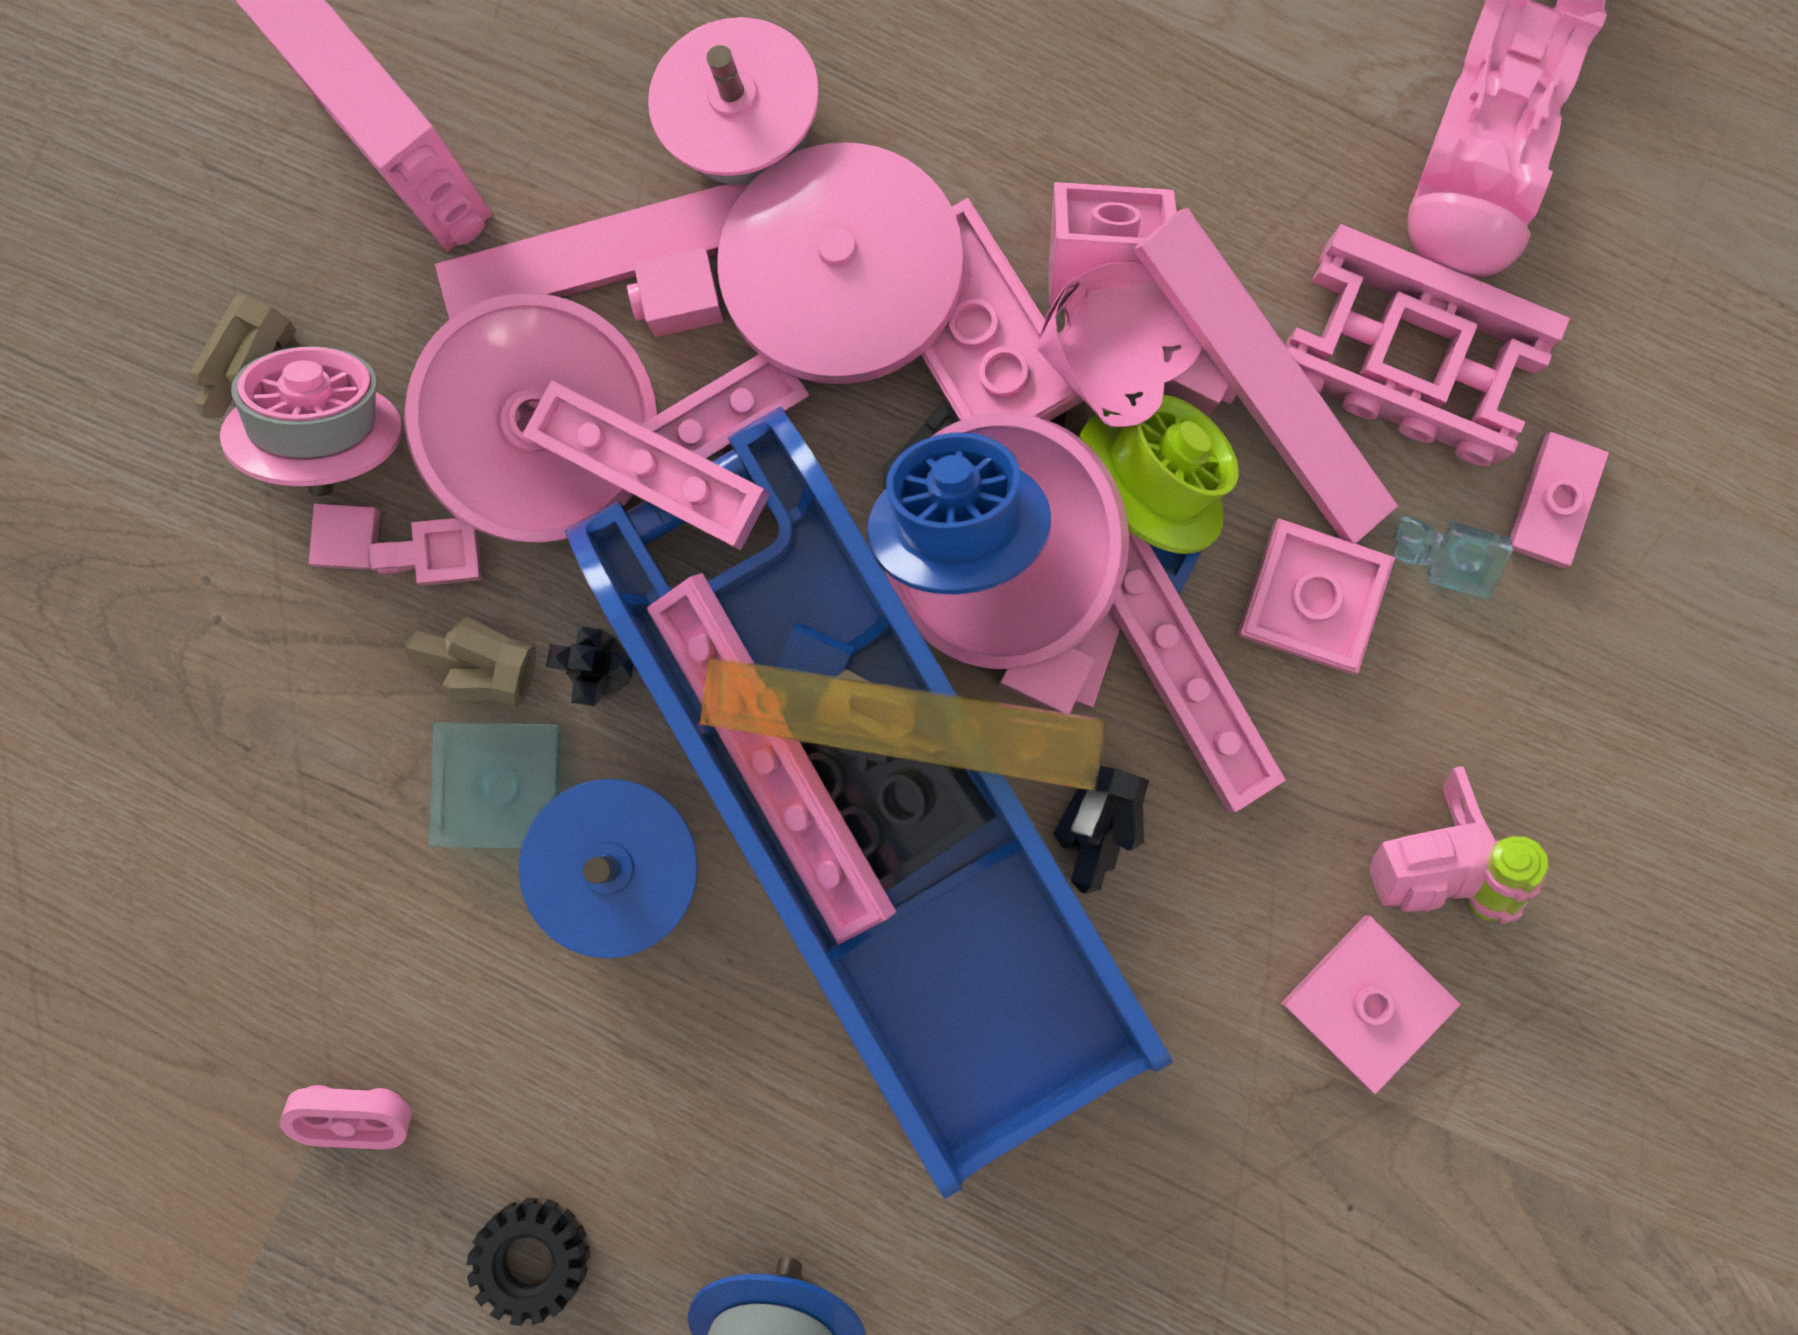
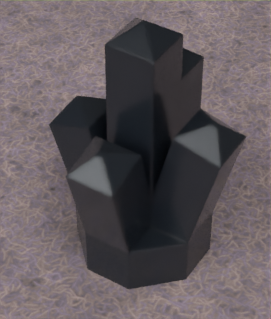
[546,626,633,706]
[1053,763,1149,894]

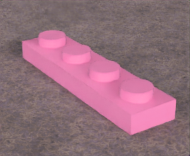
[522,380,770,550]

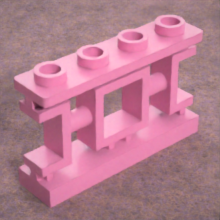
[1285,224,1570,466]

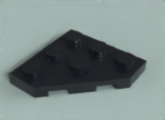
[788,718,997,892]

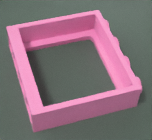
[236,0,493,252]

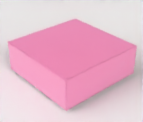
[309,504,381,571]

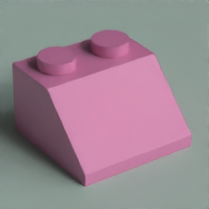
[1048,182,1177,305]

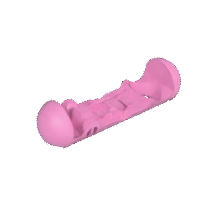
[1407,0,1607,279]

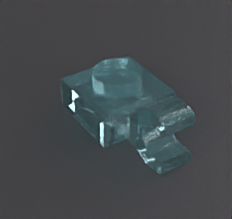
[1393,516,1513,599]

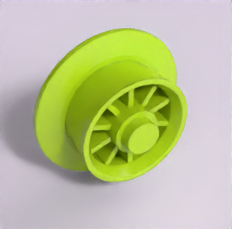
[1079,394,1239,554]

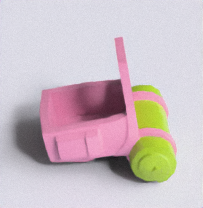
[1369,766,1548,925]

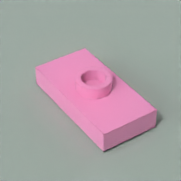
[1506,432,1609,569]

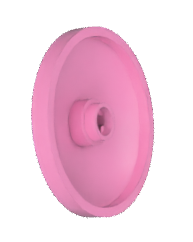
[718,142,964,384]
[404,293,657,543]
[885,413,1129,669]

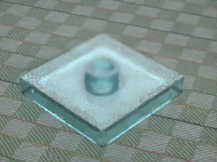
[429,722,561,849]

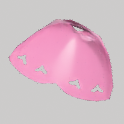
[1037,262,1203,427]

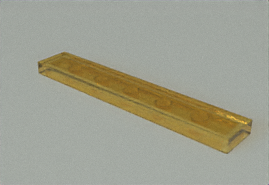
[700,657,1106,790]

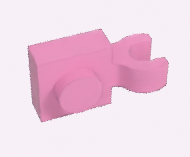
[369,518,483,586]

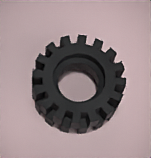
[467,1198,590,1326]

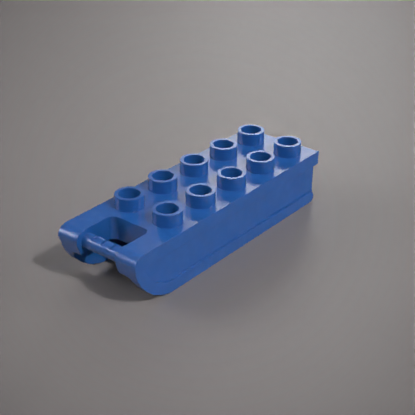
[565,406,1173,1199]

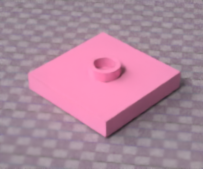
[1237,518,1395,675]
[1281,915,1461,1094]

